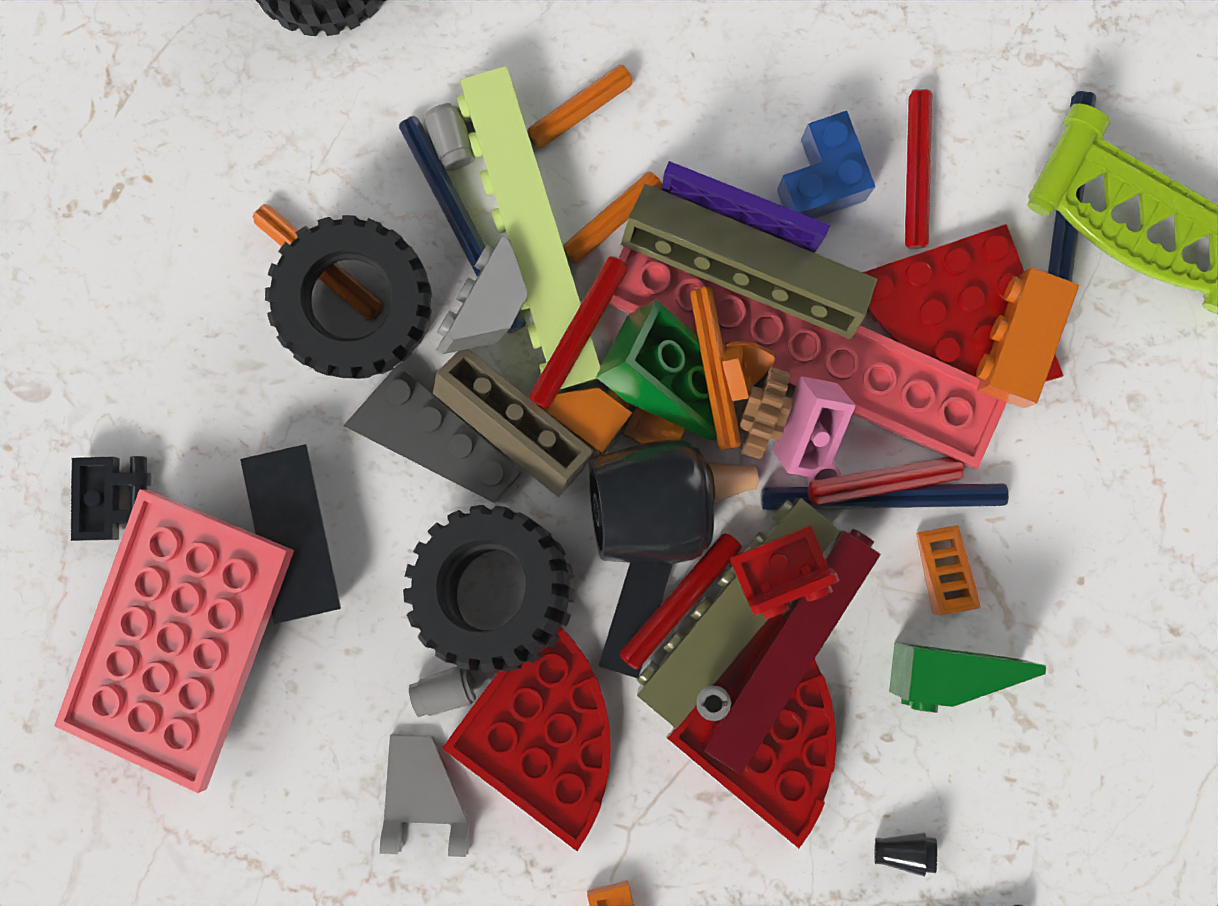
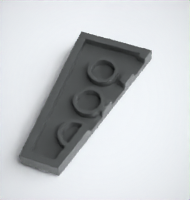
[343,365,522,503]

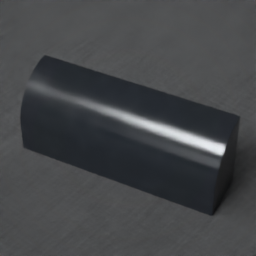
[240,444,341,624]

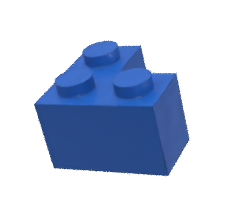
[777,110,876,219]

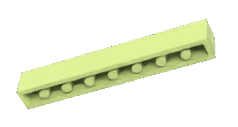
[456,65,601,394]

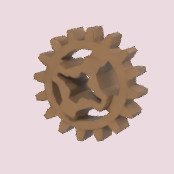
[738,367,793,459]

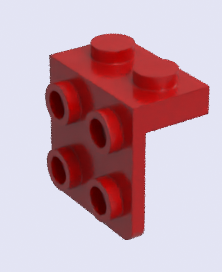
[729,525,840,619]

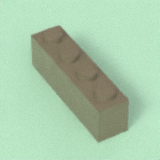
[433,349,593,498]

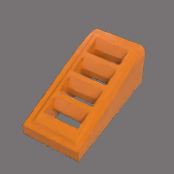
[916,525,981,615]

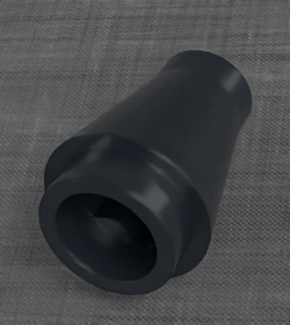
[874,833,937,877]

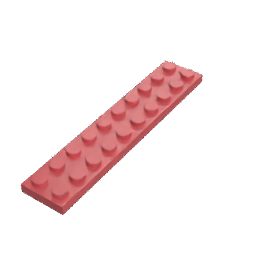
[608,246,1007,469]

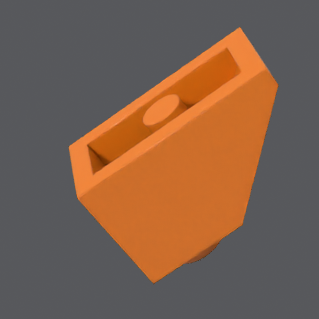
[538,388,632,456]

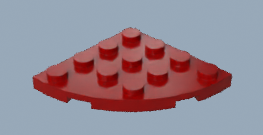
[862,224,1064,382]
[666,614,836,849]
[442,626,611,851]

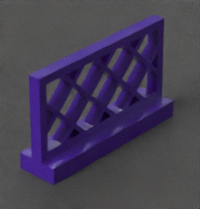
[662,161,830,253]

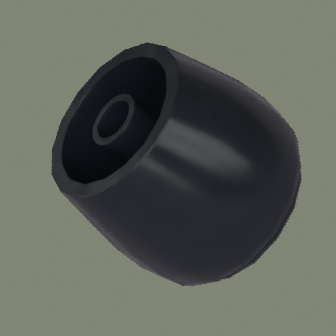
[589,440,714,564]

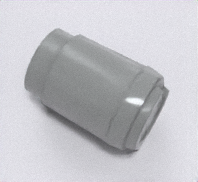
[424,103,475,170]
[409,667,476,717]

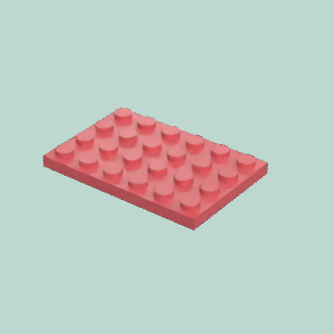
[54,489,294,793]

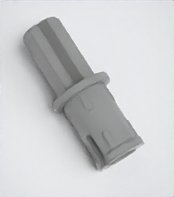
[696,685,731,721]

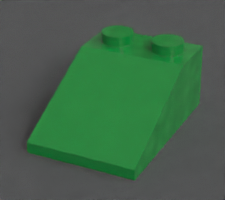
[596,300,717,441]
[889,642,1046,713]

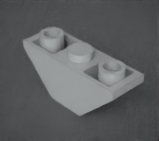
[436,236,528,354]

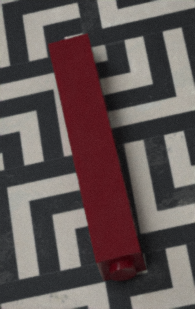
[701,529,881,775]

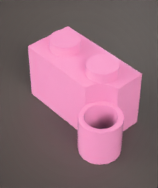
[772,376,856,484]

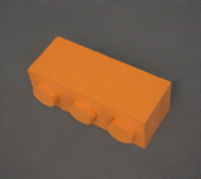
[976,267,1079,408]

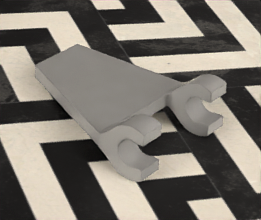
[380,735,469,857]

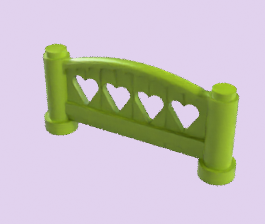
[1027,104,1218,314]

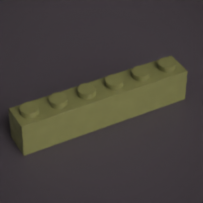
[620,184,877,340]
[636,497,841,729]

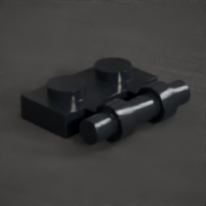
[71,456,152,541]

